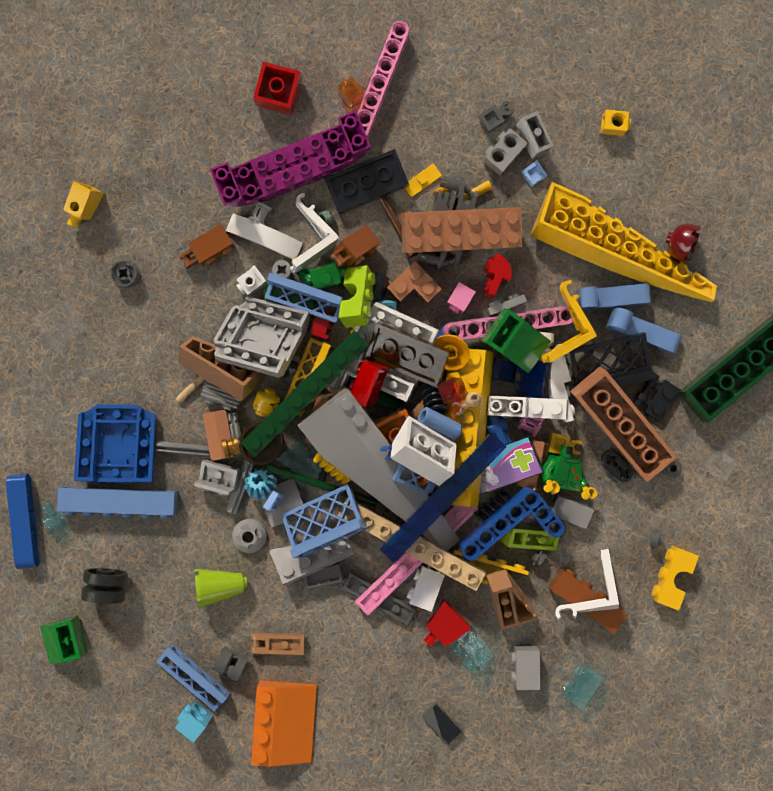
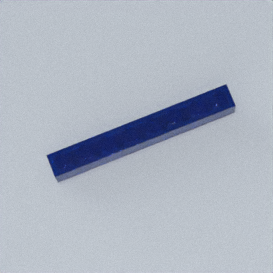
[380,432,507,563]

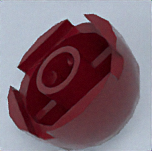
[666,224,701,264]

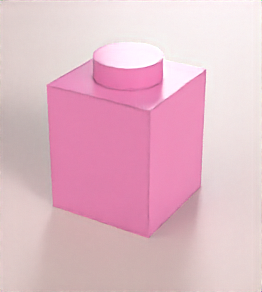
[446,282,475,314]

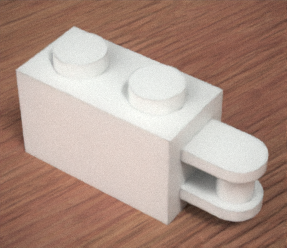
[407,565,445,612]

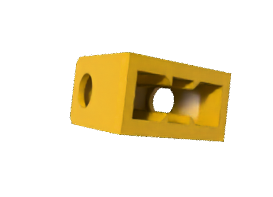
[64,181,104,228]

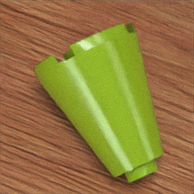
[194,569,247,608]

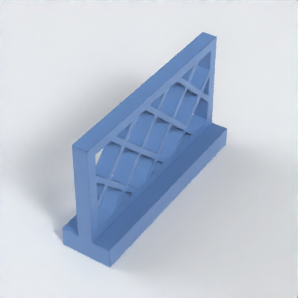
[281,484,368,559]

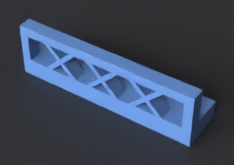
[264,273,343,324]
[156,644,230,712]

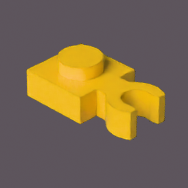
[548,433,582,455]

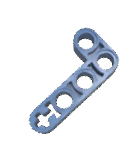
[575,284,651,311]
[606,308,682,355]

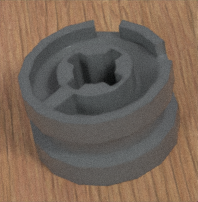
[110,260,140,288]

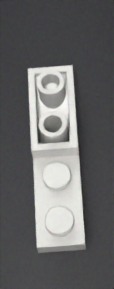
[548,344,575,422]
[487,396,569,420]

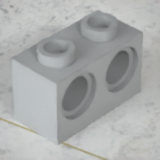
[483,128,527,176]

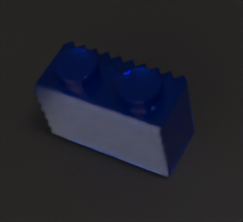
[515,360,548,398]

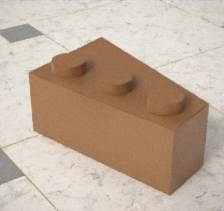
[486,570,538,630]

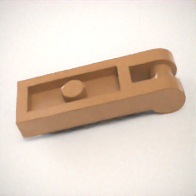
[250,632,305,655]

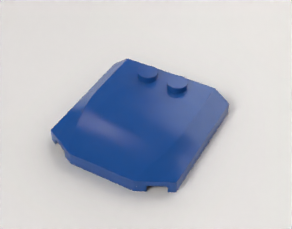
[74,404,157,483]

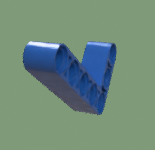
[459,487,565,560]

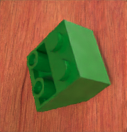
[40,615,88,663]

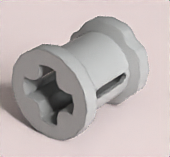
[248,202,272,225]

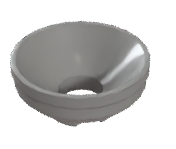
[232,518,267,553]

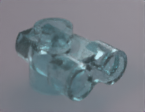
[39,500,65,532]

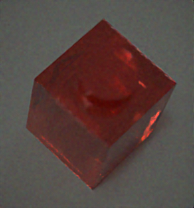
[437,377,468,404]

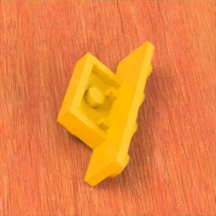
[452,548,529,585]

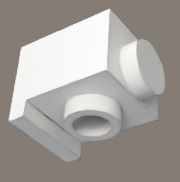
[236,265,268,297]

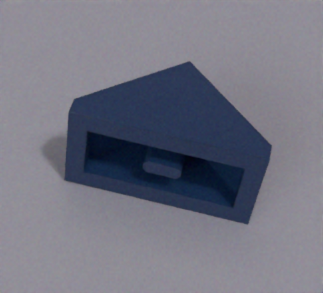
[491,359,517,383]

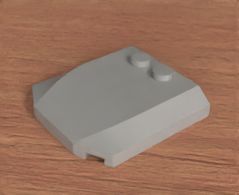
[214,296,310,378]

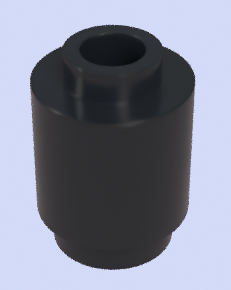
[372,272,390,302]

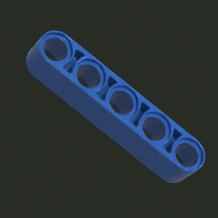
[6,473,40,569]

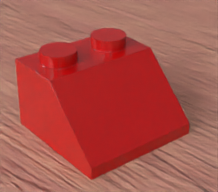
[349,359,389,407]

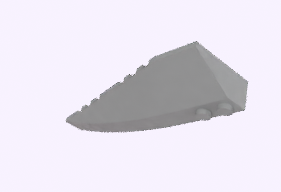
[297,388,460,551]

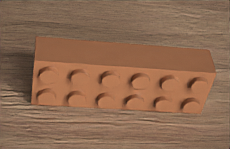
[401,207,522,253]
[570,367,677,482]

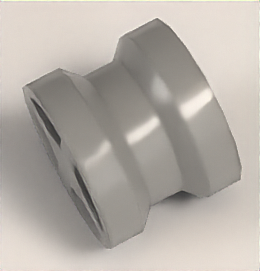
[272,260,292,279]

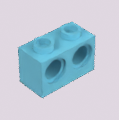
[175,701,213,743]

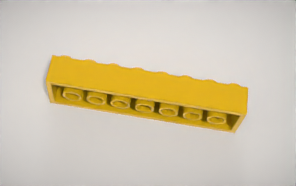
[434,348,494,507]

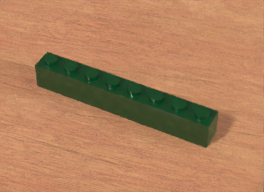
[241,330,369,457]

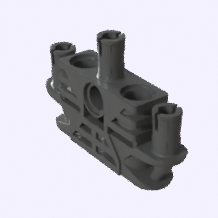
[412,175,478,270]

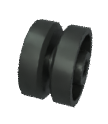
[81,568,128,604]

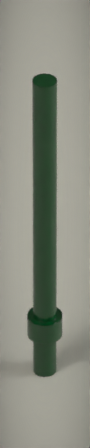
[266,463,378,507]

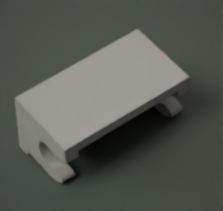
[550,492,594,529]

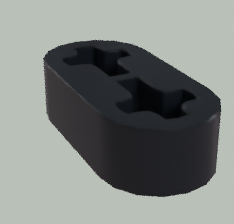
[601,451,633,482]

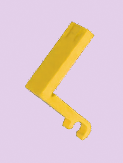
[540,280,597,363]

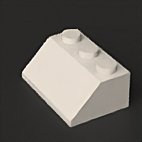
[391,416,456,486]

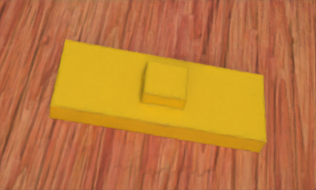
[404,163,442,198]

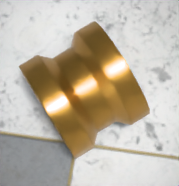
[221,436,241,458]

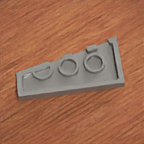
[269,538,355,586]

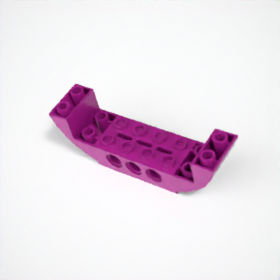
[209,110,371,207]

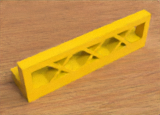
[285,337,332,417]

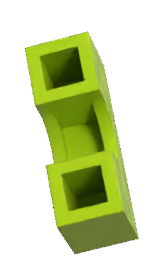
[338,265,376,328]

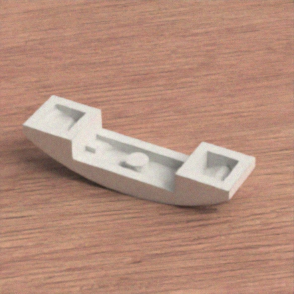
[226,214,303,259]

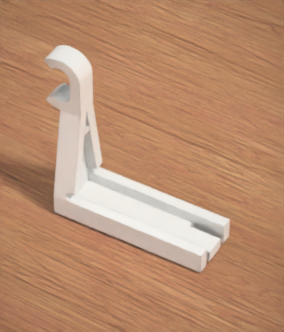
[289,193,339,275]
[556,549,619,620]

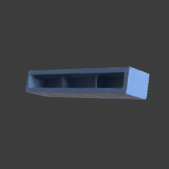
[57,487,178,519]

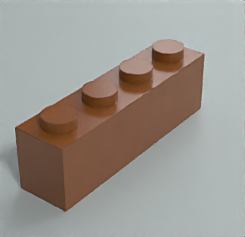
[548,568,628,634]

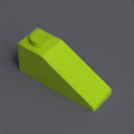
[499,520,560,551]

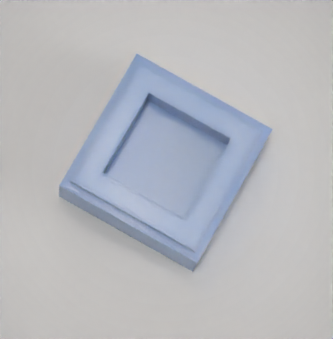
[521,160,548,188]
[263,491,284,511]

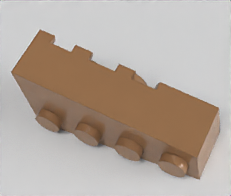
[178,336,265,402]

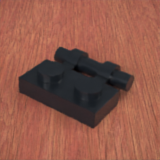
[633,373,681,422]

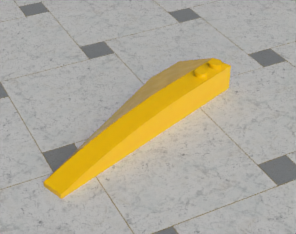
[530,182,717,302]

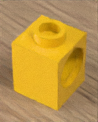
[600,110,631,136]

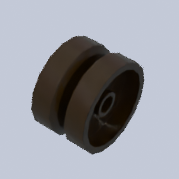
[239,422,285,465]

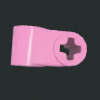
[517,417,545,437]

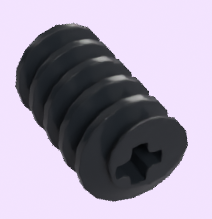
[419,380,449,415]
[473,487,516,524]

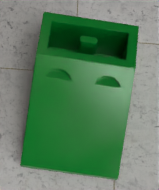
[481,308,551,373]

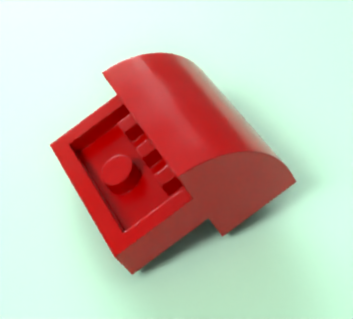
[483,253,512,300]

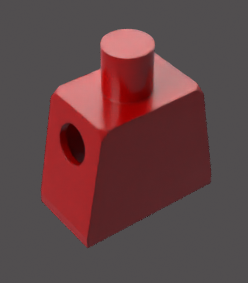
[424,599,471,648]

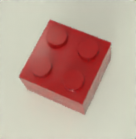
[253,62,302,116]

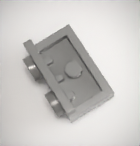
[486,293,527,326]
[194,460,240,496]

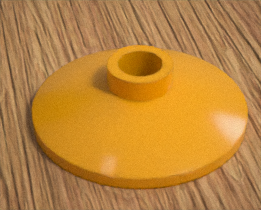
[433,334,470,370]

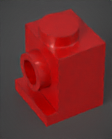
[309,310,334,341]

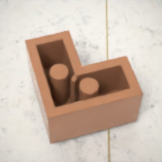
[387,261,442,305]

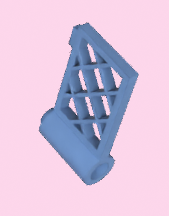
[392,407,462,495]

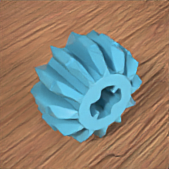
[244,467,277,501]

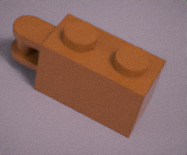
[179,224,235,269]
[330,225,381,268]

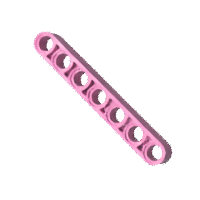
[358,21,409,138]
[443,306,573,340]

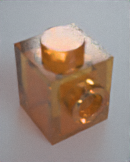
[337,76,365,110]

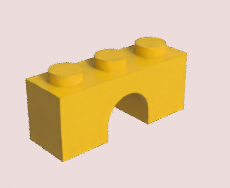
[652,545,699,610]

